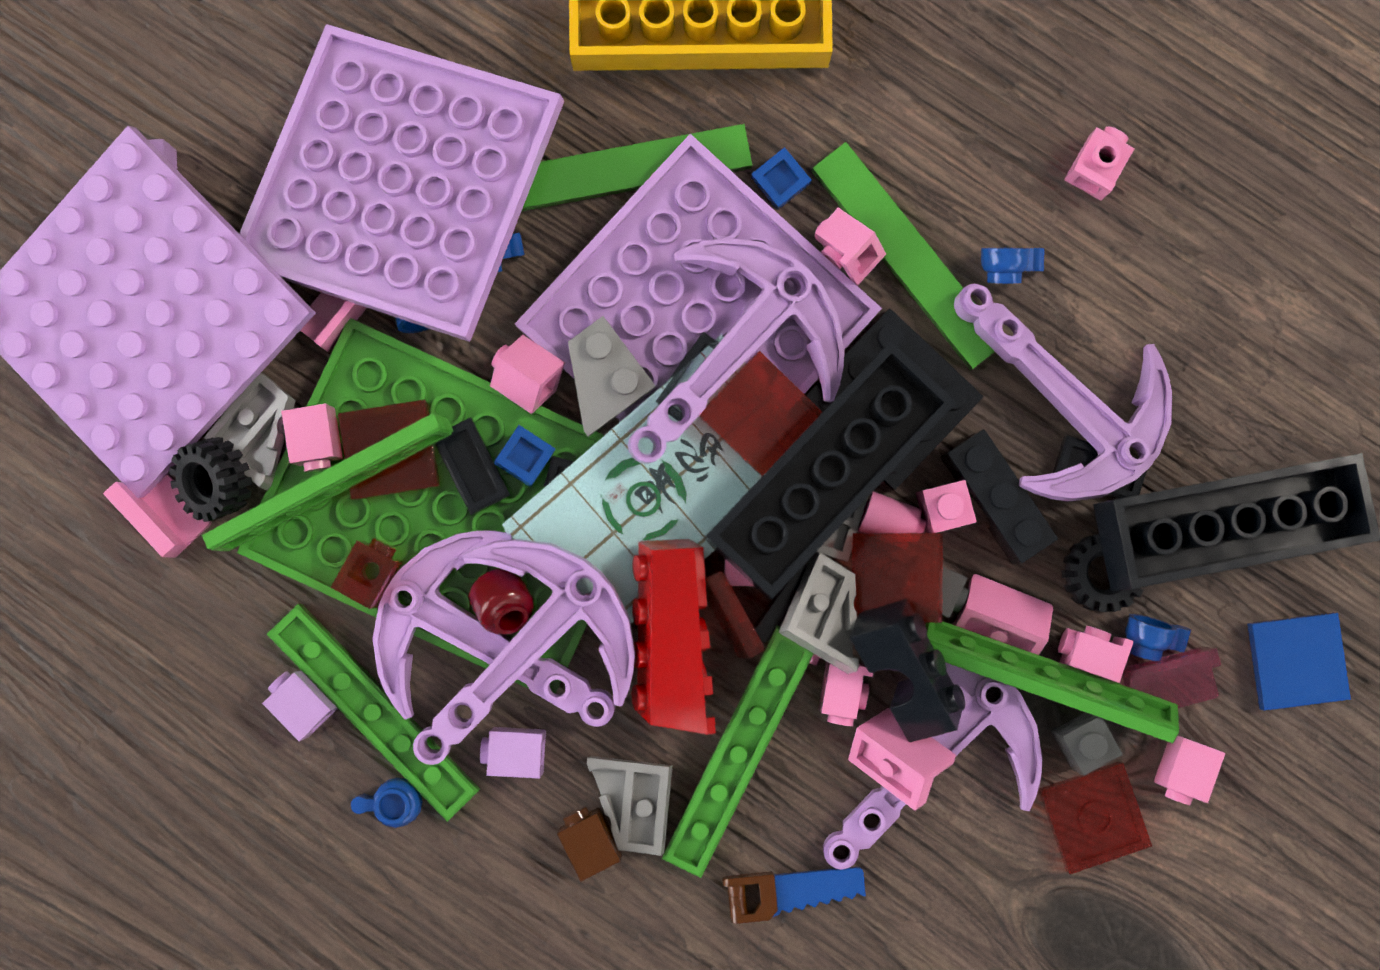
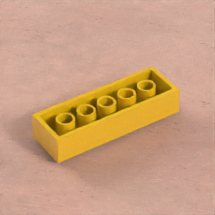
[569,0,833,71]

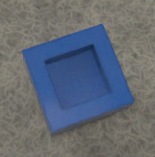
[751,147,812,211]
[494,425,556,487]

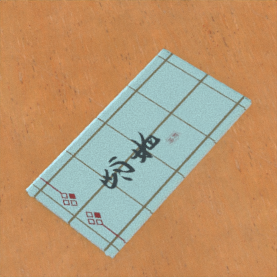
[502,335,804,623]

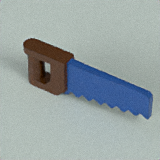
[722,866,866,924]

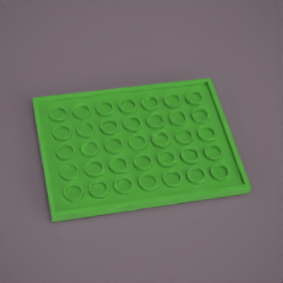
[237,318,604,694]

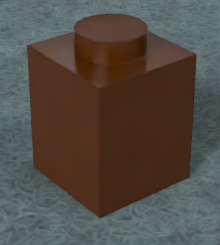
[557,806,622,882]

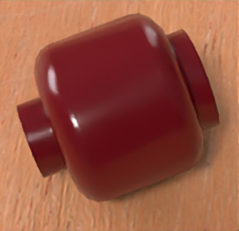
[469,569,534,634]

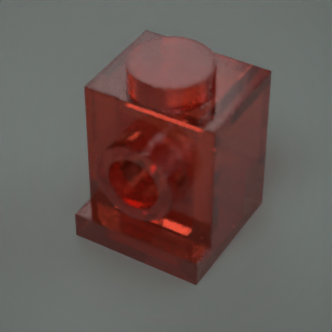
[331,537,402,609]

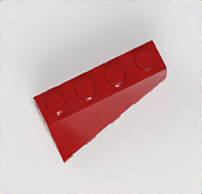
[632,539,716,734]

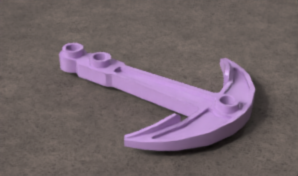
[628,238,844,464]
[954,284,1172,502]
[372,530,616,727]
[413,539,635,765]
[823,663,1043,870]

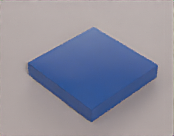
[1247,612,1351,711]

